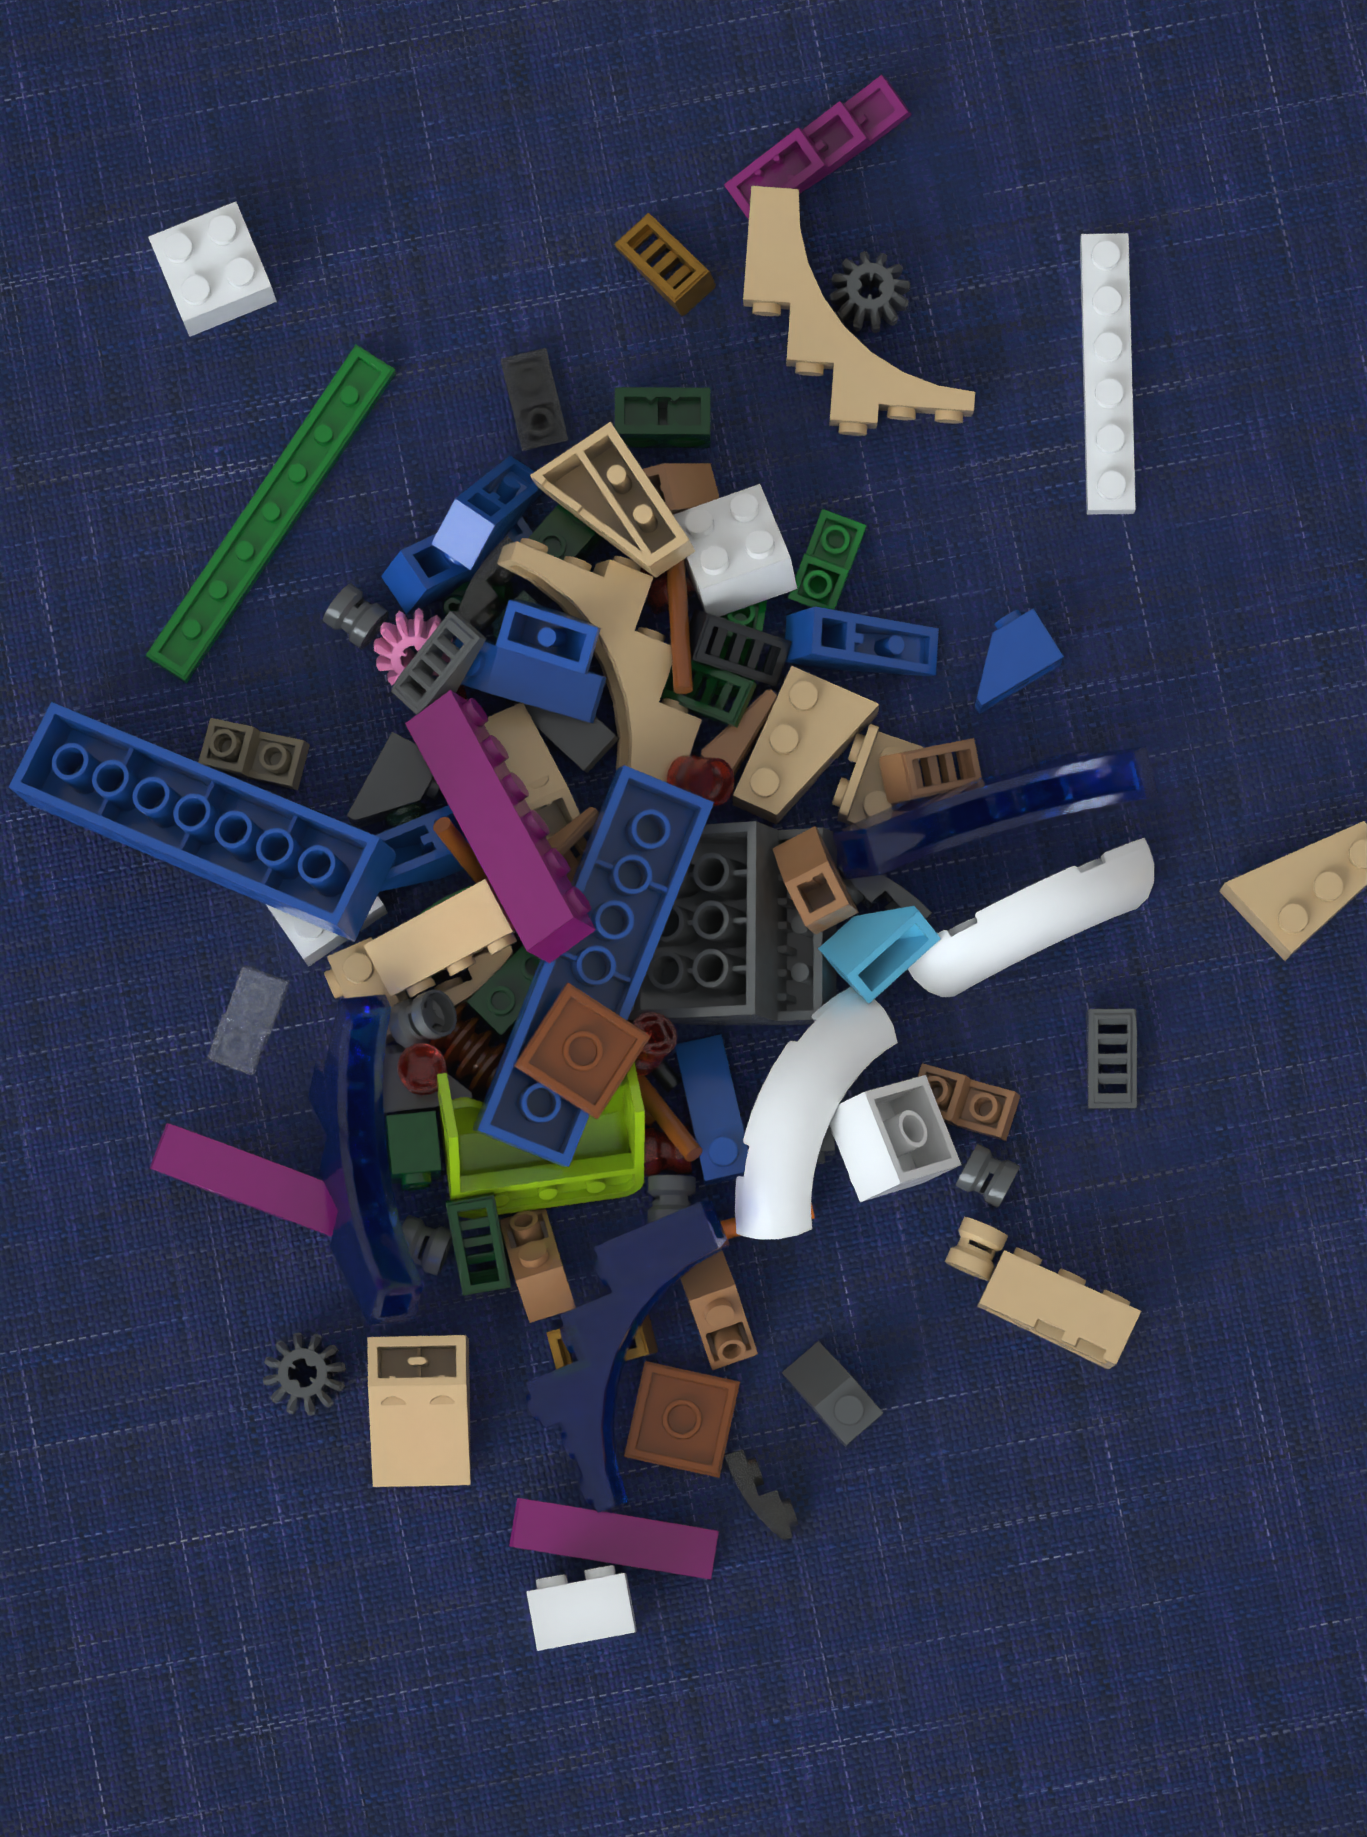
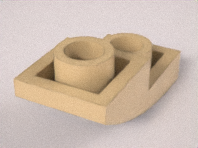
[434,945,514,1008]

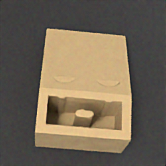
[484,703,580,840]
[367,1335,471,1487]

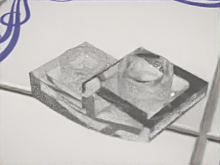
[207,965,290,1075]

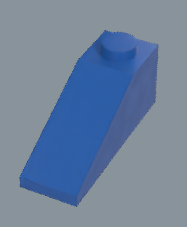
[431,456,543,570]
[381,517,533,615]
[785,607,939,676]
[450,638,607,723]
[375,805,469,892]
[674,1034,748,1186]

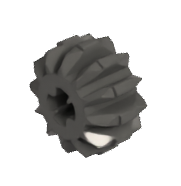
[830,251,910,333]
[263,1333,346,1416]

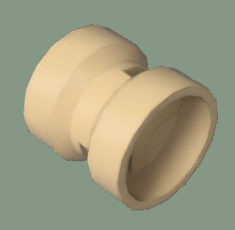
[945,1217,1008,1281]

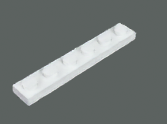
[1080,233,1136,515]

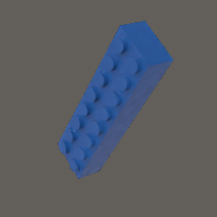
[9,702,397,942]
[472,765,714,1167]

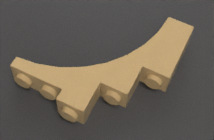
[743,186,975,436]
[497,538,702,787]

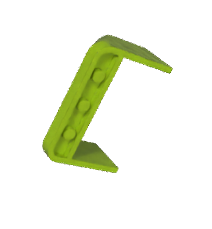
[437,1062,645,1218]

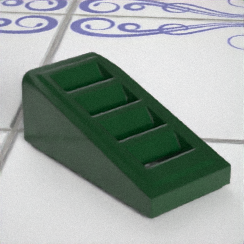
[660,659,757,728]
[446,1192,511,1296]

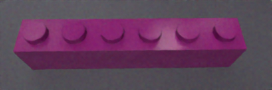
[405,690,596,963]

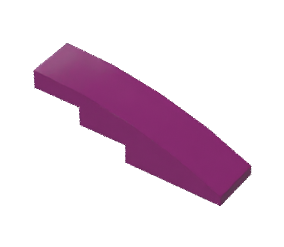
[724,75,912,220]
[150,1123,356,1239]
[509,1498,719,1580]

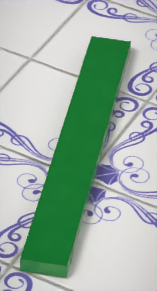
[146,345,396,684]

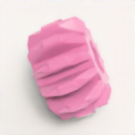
[374,608,453,686]

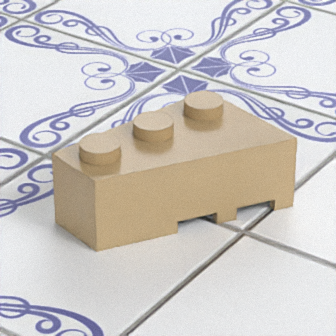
[530,422,695,578]
[733,666,879,824]
[1219,821,1367,961]
[363,878,517,998]
[977,1247,1141,1370]

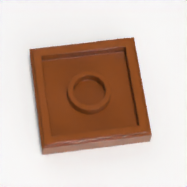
[513,983,651,1119]
[624,1361,740,1478]

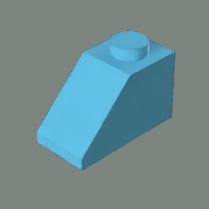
[818,906,941,1004]

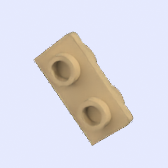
[832,724,923,839]

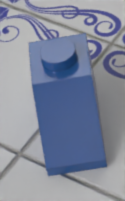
[496,600,601,675]
[974,609,1064,714]

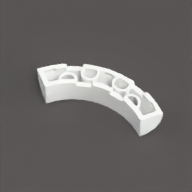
[908,838,1154,997]
[735,986,898,1239]

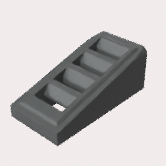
[391,611,486,714]
[1086,1009,1137,1109]

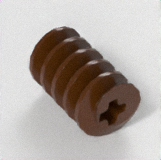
[427,1002,507,1102]

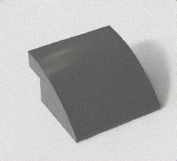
[627,821,837,1025]

